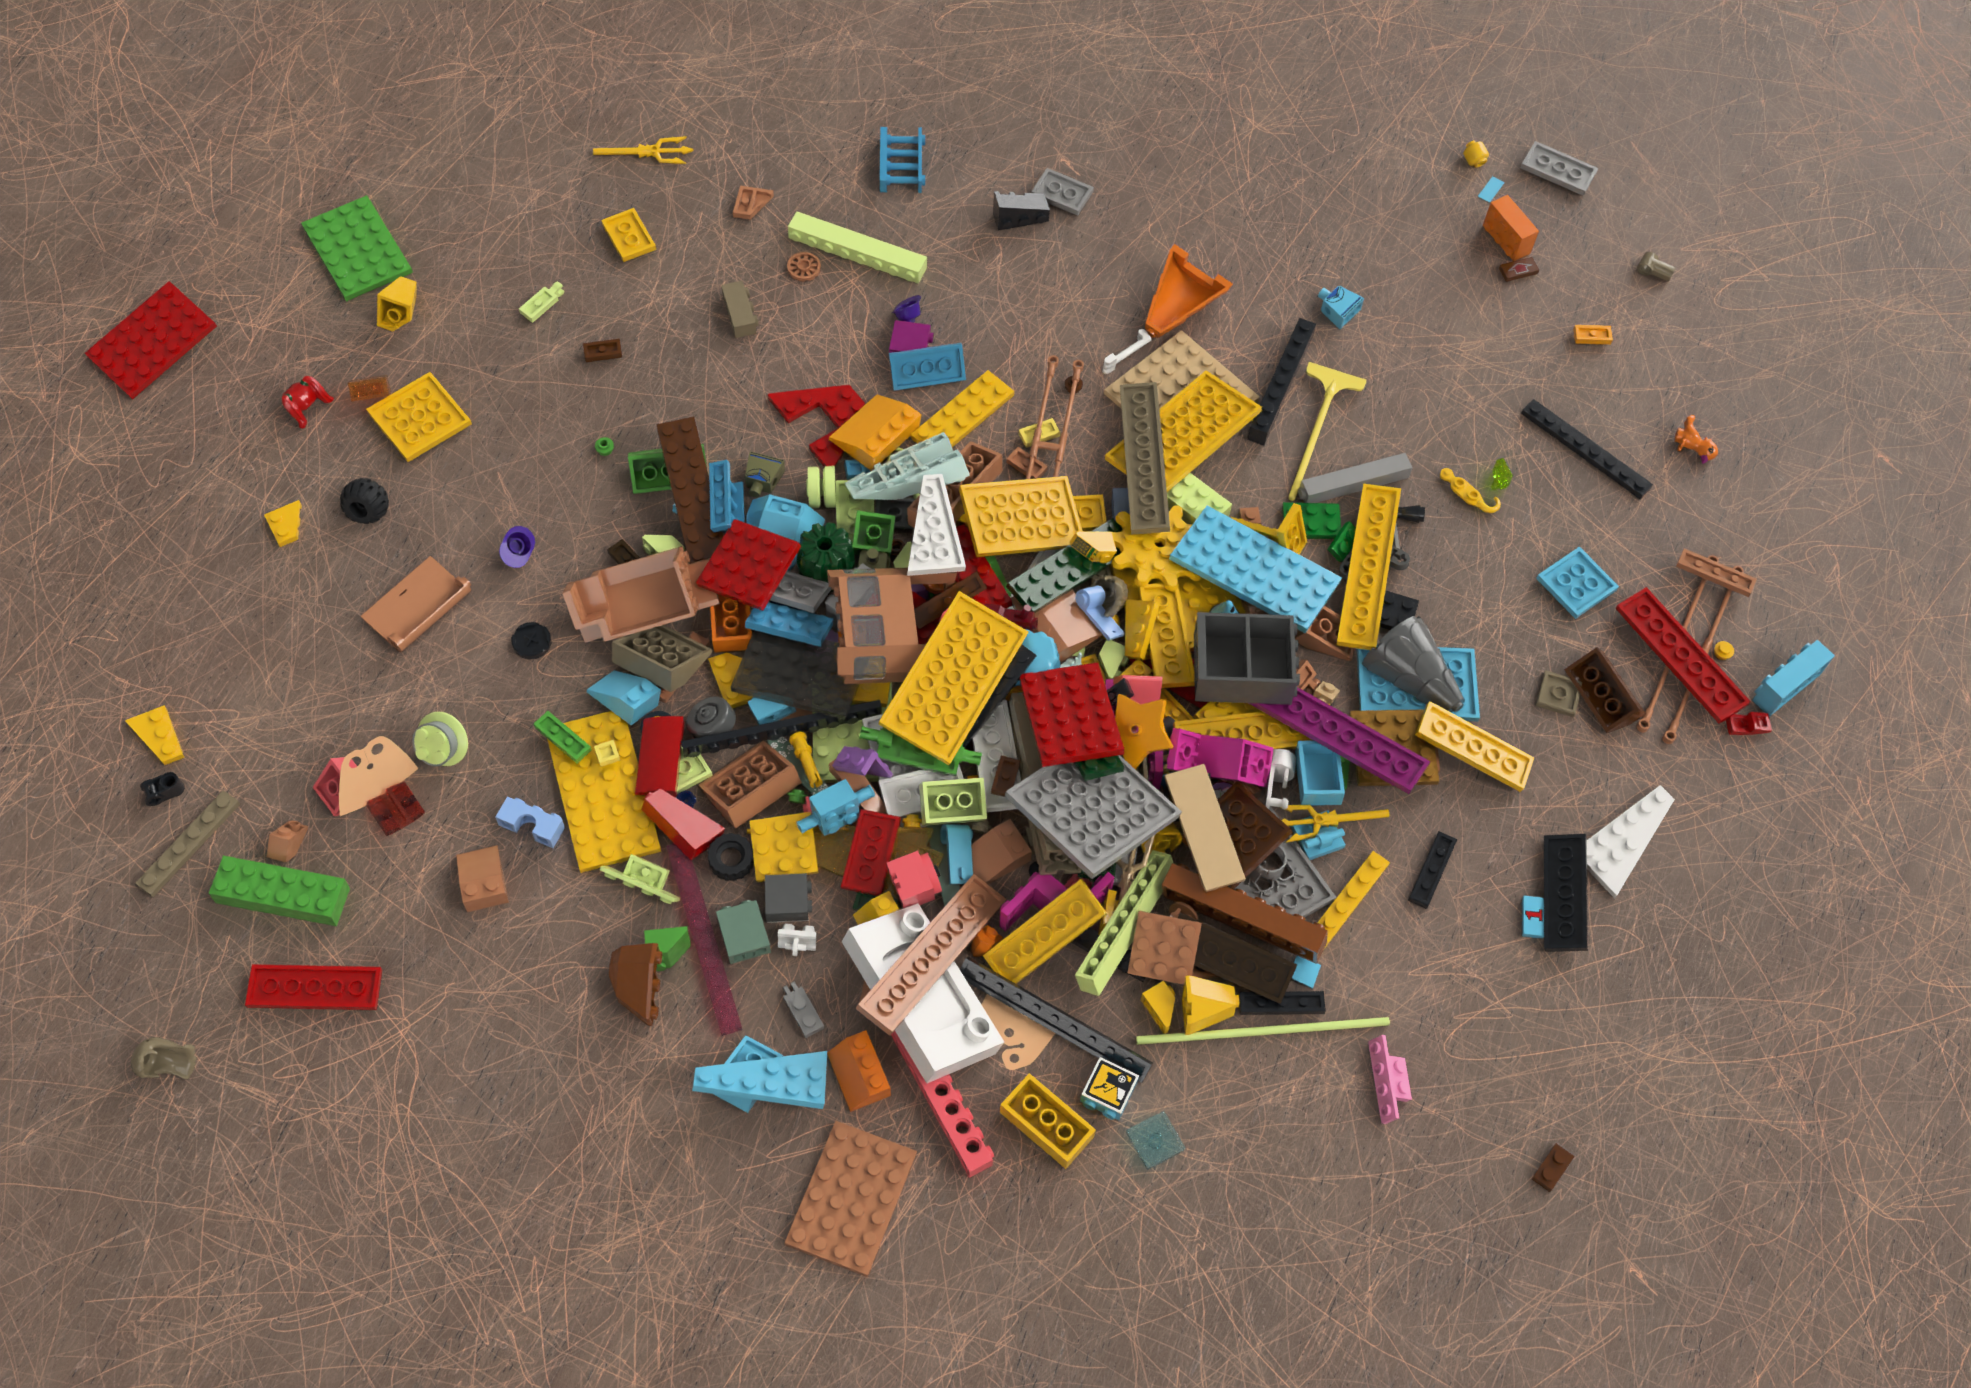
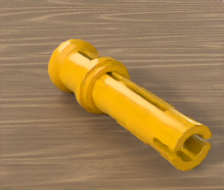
[789,732,823,788]

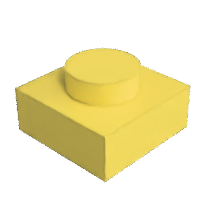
[594,740,620,767]

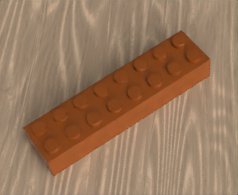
[1162,863,1328,964]

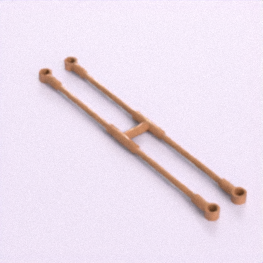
[1026,355,1084,479]
[1636,555,1744,744]

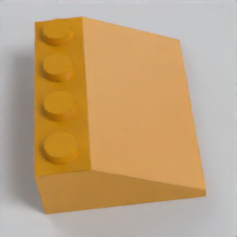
[829,394,922,471]

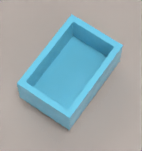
[1295,740,1345,806]

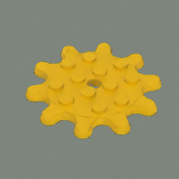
[1111,506,1202,591]

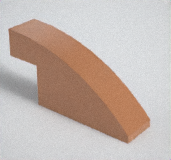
[829,759,887,814]

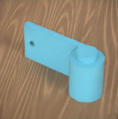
[940,824,973,884]

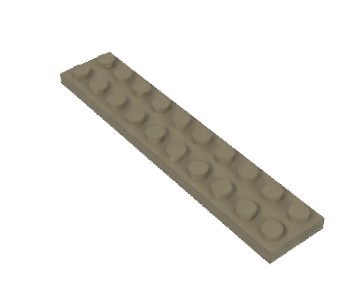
[1120,382,1170,535]

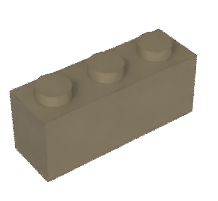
[721,281,759,338]

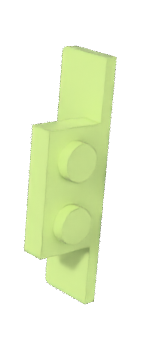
[600,854,681,904]

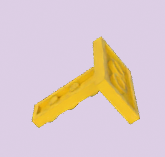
[1231,503,1307,555]

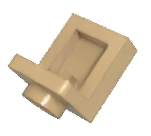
[1313,681,1340,705]

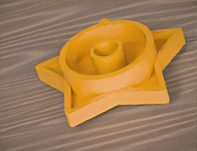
[1115,694,1173,769]

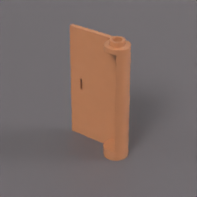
[360,556,471,652]

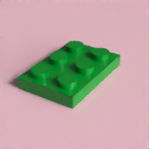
[1282,502,1341,539]

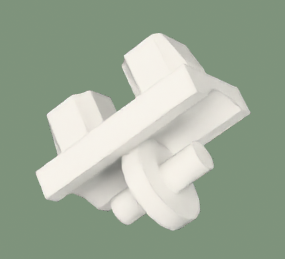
[778,924,816,956]

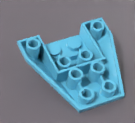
[746,494,825,572]

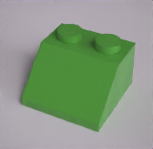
[644,926,691,971]

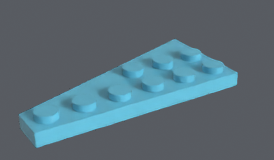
[692,1051,827,1109]

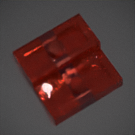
[366,781,425,836]

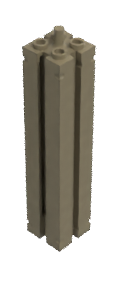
[1008,692,1082,875]

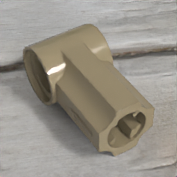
[1637,252,1676,282]

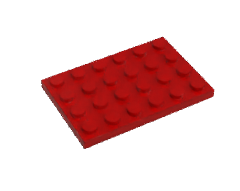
[85,281,217,400]
[1019,662,1124,767]

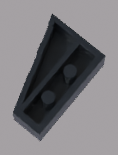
[993,191,1050,230]

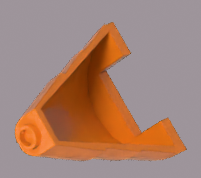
[1145,244,1233,338]

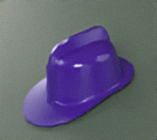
[891,295,921,323]
[499,526,535,568]

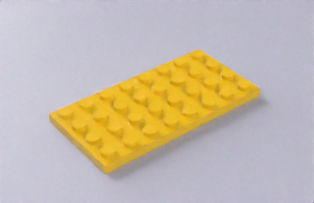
[1105,370,1262,492]
[878,591,1028,766]
[547,711,662,873]

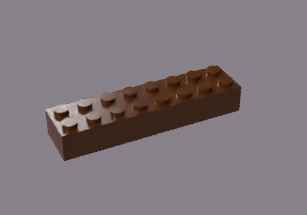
[656,417,723,564]

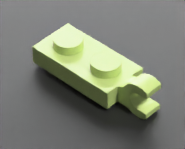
[519,281,564,323]

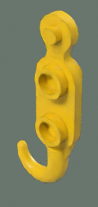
[1440,468,1501,513]

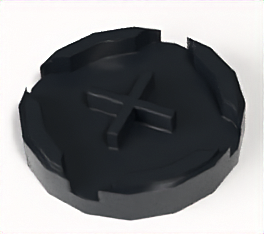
[511,622,552,659]

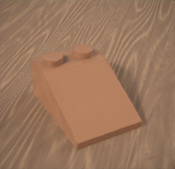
[1295,606,1355,661]
[971,819,1032,884]
[456,845,509,912]

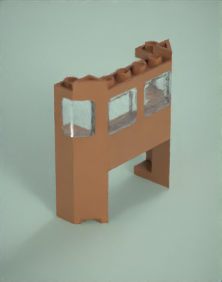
[827,568,957,684]

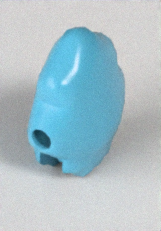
[1014,629,1061,687]

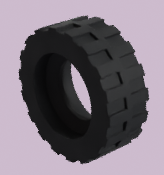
[708,833,754,881]

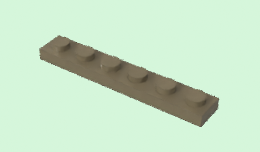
[135,790,240,897]

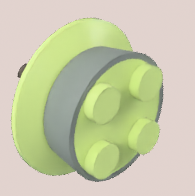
[412,712,468,766]

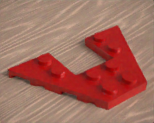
[768,385,865,467]

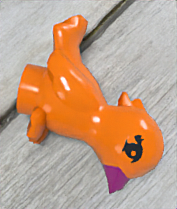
[1674,415,1718,464]

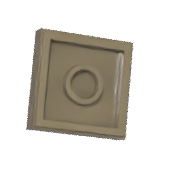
[1535,670,1582,717]

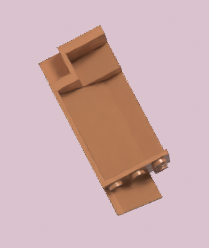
[562,546,720,643]

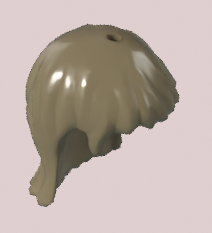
[1091,575,1128,617]
[131,1037,197,1080]

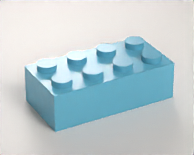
[1752,640,1835,717]

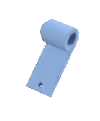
[1076,585,1125,641]

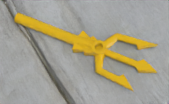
[593,136,694,164]
[1280,805,1390,843]

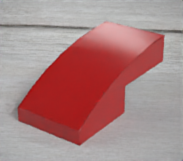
[1726,712,1772,735]

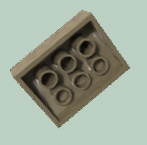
[612,625,712,692]

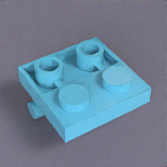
[1290,810,1346,860]

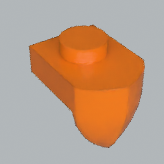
[971,925,1003,957]

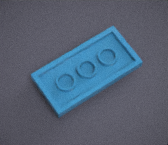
[889,343,966,391]
[745,602,833,647]

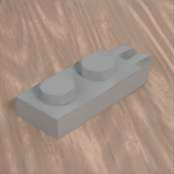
[783,981,824,1039]

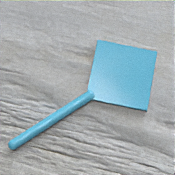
[1292,955,1321,989]

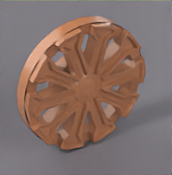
[787,252,821,282]

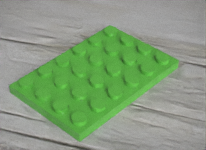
[301,195,413,301]

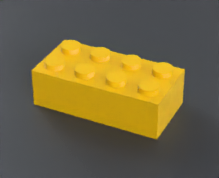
[1000,1073,1096,1169]

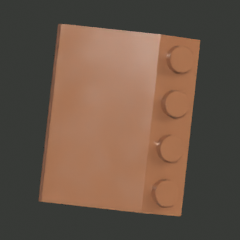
[1011,590,1103,663]
[698,741,802,828]

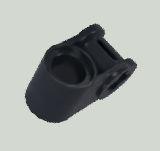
[140,772,185,806]

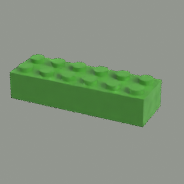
[209,855,350,927]

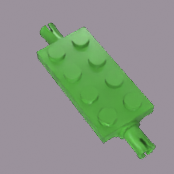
[859,726,982,776]

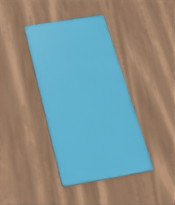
[1478,176,1505,203]

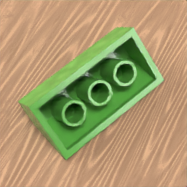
[628,444,707,494]

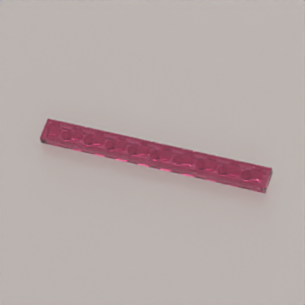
[666,844,742,1036]

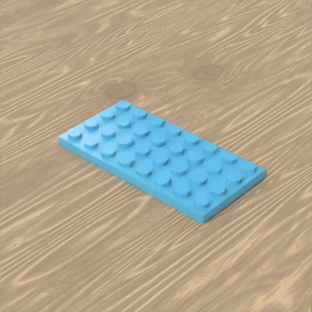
[1169,505,1342,634]

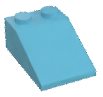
[587,670,661,725]
[714,1035,783,1113]

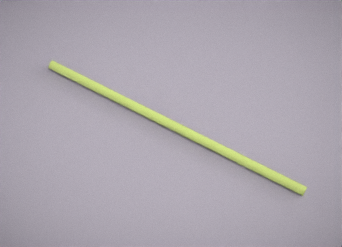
[1136,1017,1390,1045]

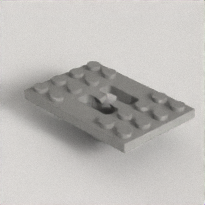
[1234,800,1336,918]

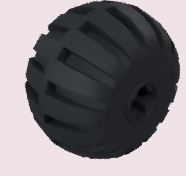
[340,478,389,524]

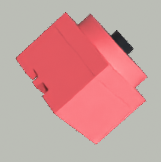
[887,851,942,909]

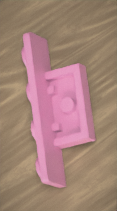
[1368,1035,1412,1124]

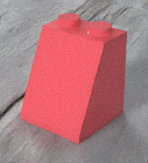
[1114,675,1162,715]

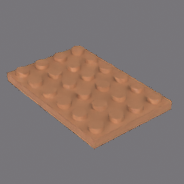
[785,1121,917,1277]

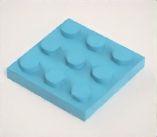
[1536,547,1619,619]

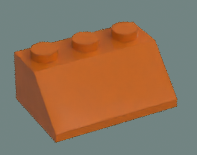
[827,1030,891,1112]

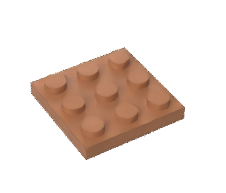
[1128,911,1202,985]

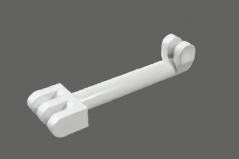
[1102,329,1151,374]

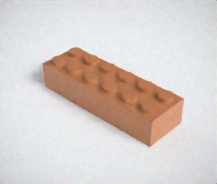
[907,441,1002,528]

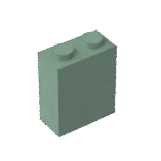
[716,900,771,964]

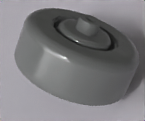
[686,696,736,738]

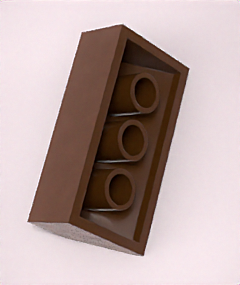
[1564,647,1646,733]

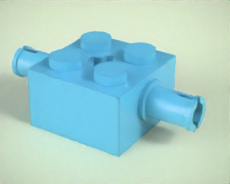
[796,779,875,836]

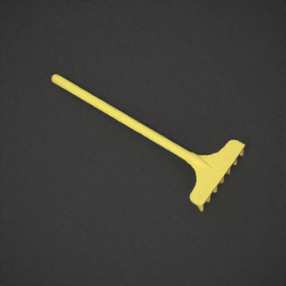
[1288,362,1367,501]

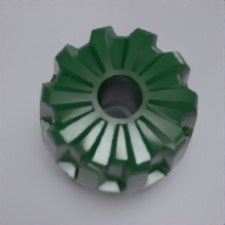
[797,522,854,595]

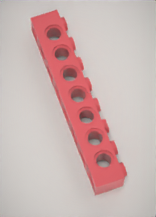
[891,1031,994,1178]

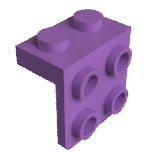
[832,746,893,778]

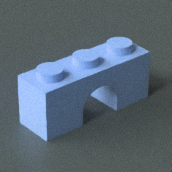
[495,796,565,848]

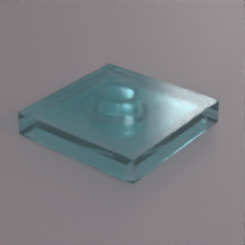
[1126,1111,1186,1170]

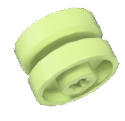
[806,466,836,509]

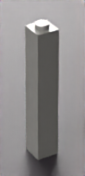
[1298,453,1413,503]

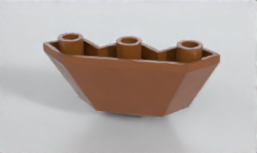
[609,943,663,1026]

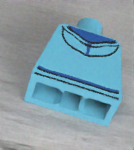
[1318,286,1364,329]

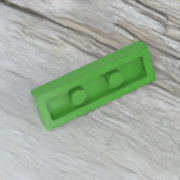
[533,711,592,764]

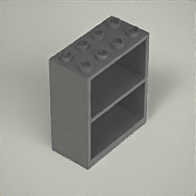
[1194,612,1300,705]

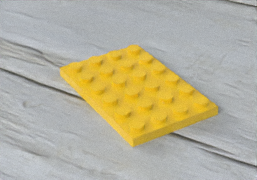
[959,476,1083,557]

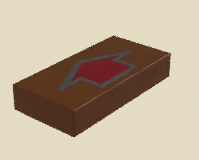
[1499,257,1539,282]

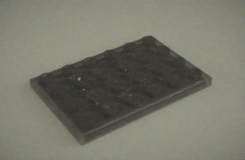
[731,630,870,720]

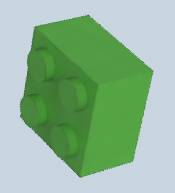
[852,511,895,558]

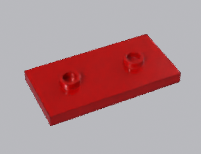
[840,809,901,896]

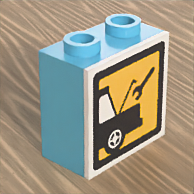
[1080,1057,1139,1120]

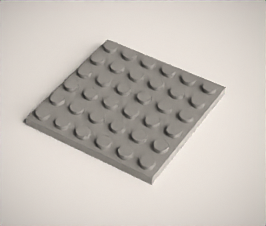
[1005,755,1182,879]

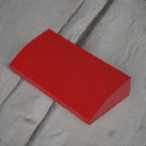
[635,716,684,797]

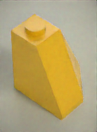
[377,276,417,332]
[1181,976,1239,1035]

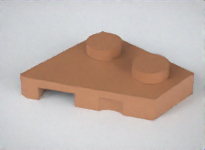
[733,186,774,220]

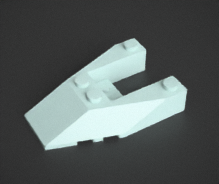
[845,432,970,500]

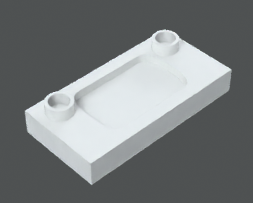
[842,903,1004,1083]

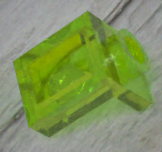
[1491,458,1513,490]

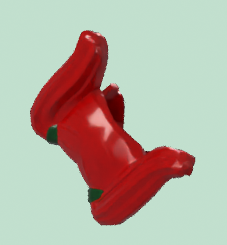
[282,376,334,429]

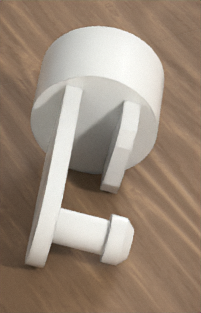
[1265,749,1296,810]

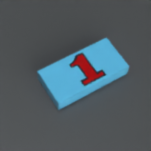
[1522,896,1544,939]

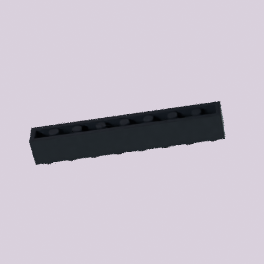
[1247,318,1316,446]

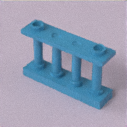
[880,127,925,193]
[709,460,744,533]

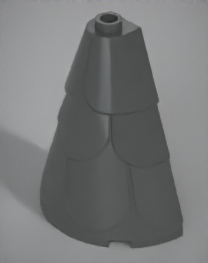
[1362,616,1464,713]

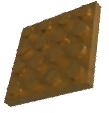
[1349,710,1439,786]

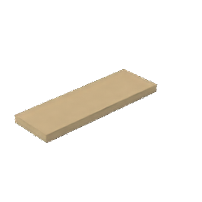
[1164,764,1246,892]

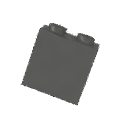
[765,873,812,923]

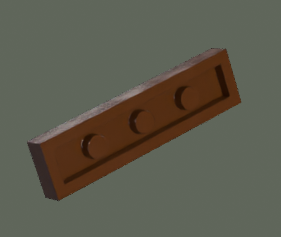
[914,571,987,629]

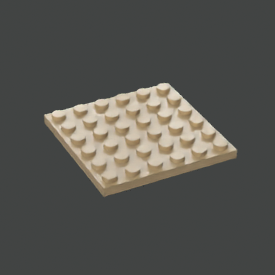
[1104,330,1260,409]

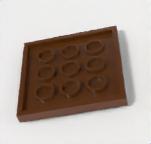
[1181,781,1293,890]

